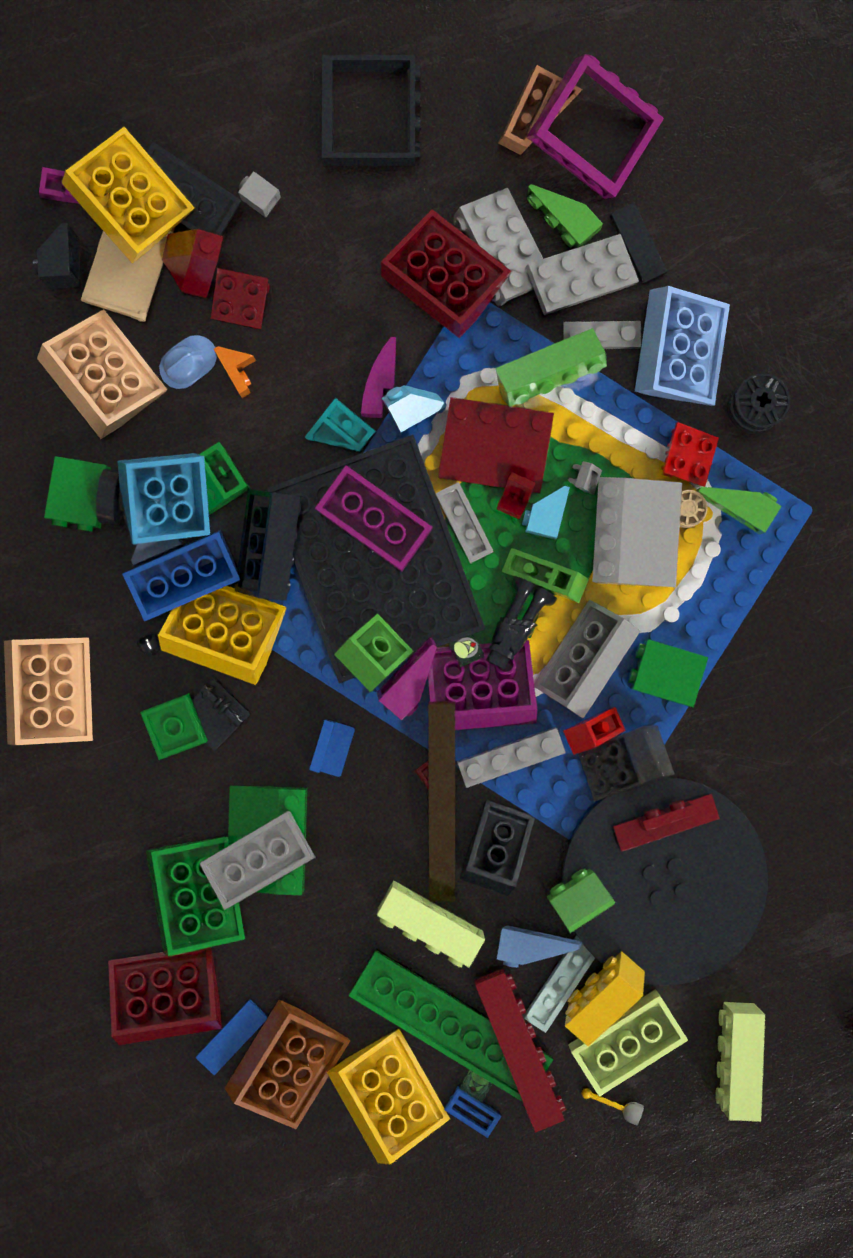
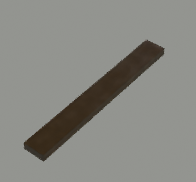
[428,701,455,902]

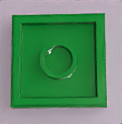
[140,693,208,760]

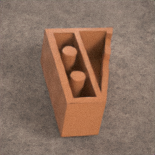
[498,65,583,155]

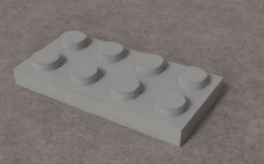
[526,234,639,315]
[199,811,315,910]

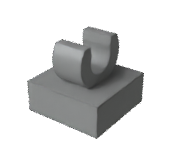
[568,461,602,495]

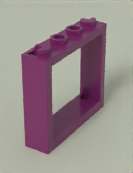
[526,54,664,199]

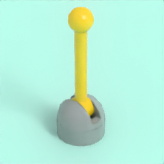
[582,1088,644,1125]

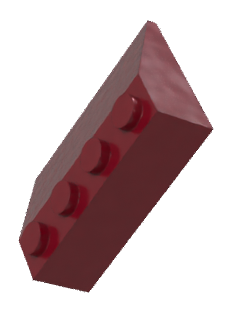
[381,209,511,338]
[438,397,554,494]
[108,947,222,1045]

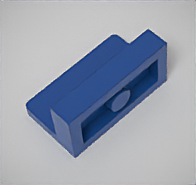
[309,719,355,777]

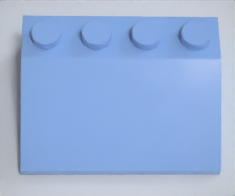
[635,286,730,406]

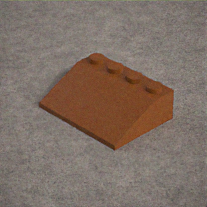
[225,1000,350,1129]

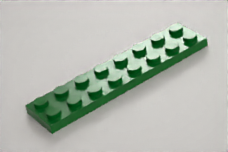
[349,950,553,1102]

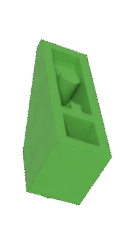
[696,487,782,535]
[502,548,589,603]

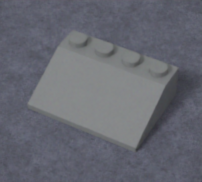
[592,477,682,587]

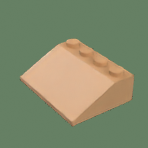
[37,309,167,439]
[4,638,93,745]

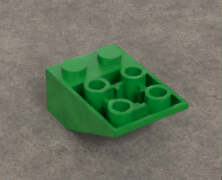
[199,442,250,515]

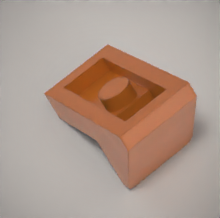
[214,346,256,398]

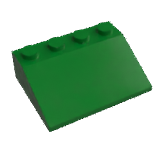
[228,785,307,895]
[146,836,245,956]

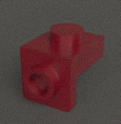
[497,472,535,519]

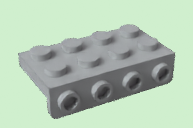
[453,188,543,307]

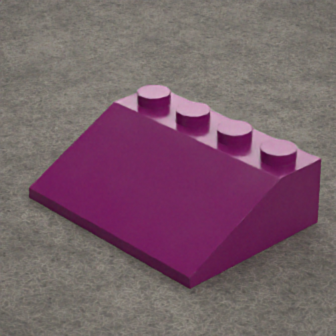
[428,640,537,730]

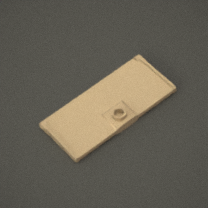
[81,228,175,321]

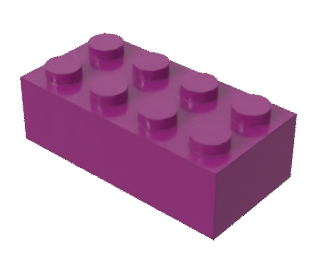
[315,466,432,572]

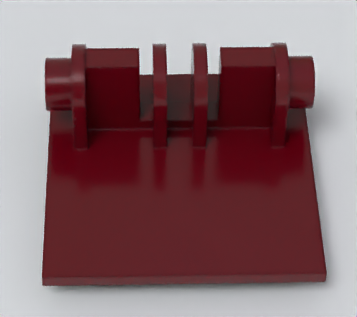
[211,268,270,329]

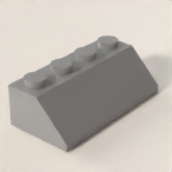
[534,600,640,718]

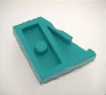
[305,398,376,451]

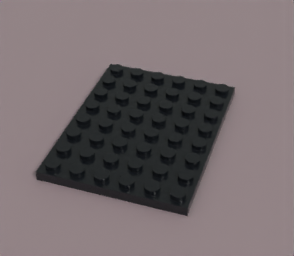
[267,435,485,683]

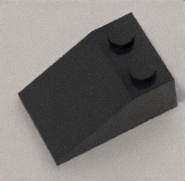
[460,800,535,896]

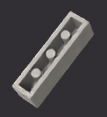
[457,727,566,788]

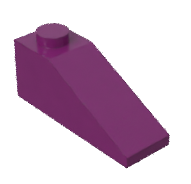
[377,637,437,720]

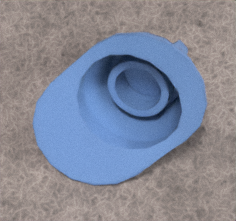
[159,335,217,389]

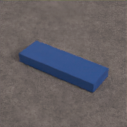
[196,999,268,1075]

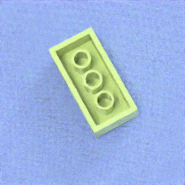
[377,880,485,967]
[568,989,688,1097]
[716,1002,765,1121]

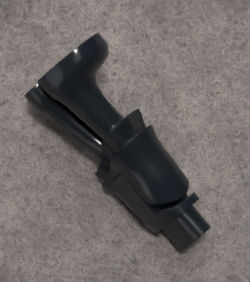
[486,576,557,670]

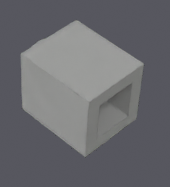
[238,171,281,217]

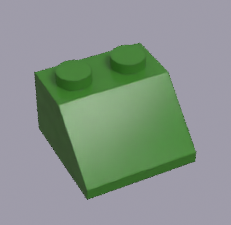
[334,614,413,692]
[546,868,615,933]

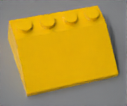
[62,127,195,264]
[158,586,286,685]
[327,1029,450,1164]

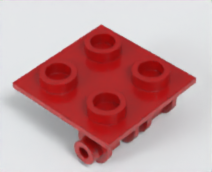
[661,422,719,487]

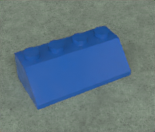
[123,530,240,621]

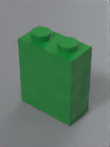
[44,456,111,532]
[628,639,708,707]

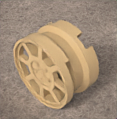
[680,490,707,528]

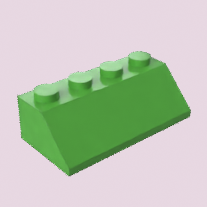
[495,328,607,407]

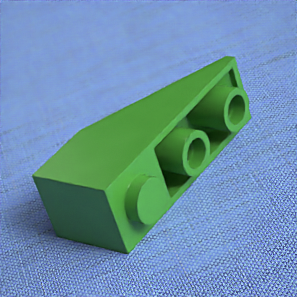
[527,184,603,248]

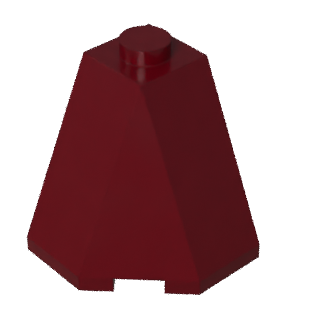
[162,229,223,298]

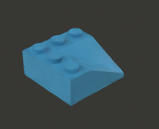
[118,453,210,544]

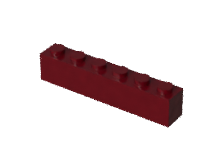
[475,968,566,1133]

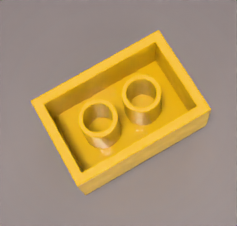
[565,951,645,1047]

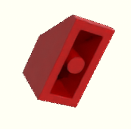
[563,707,626,755]

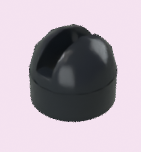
[137,633,160,655]

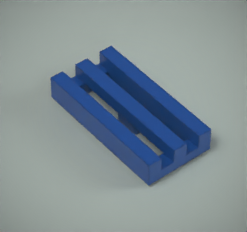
[444,1086,502,1138]

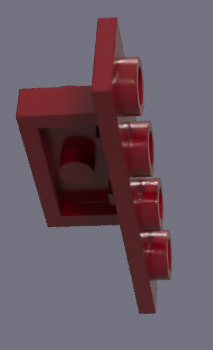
[613,793,720,852]

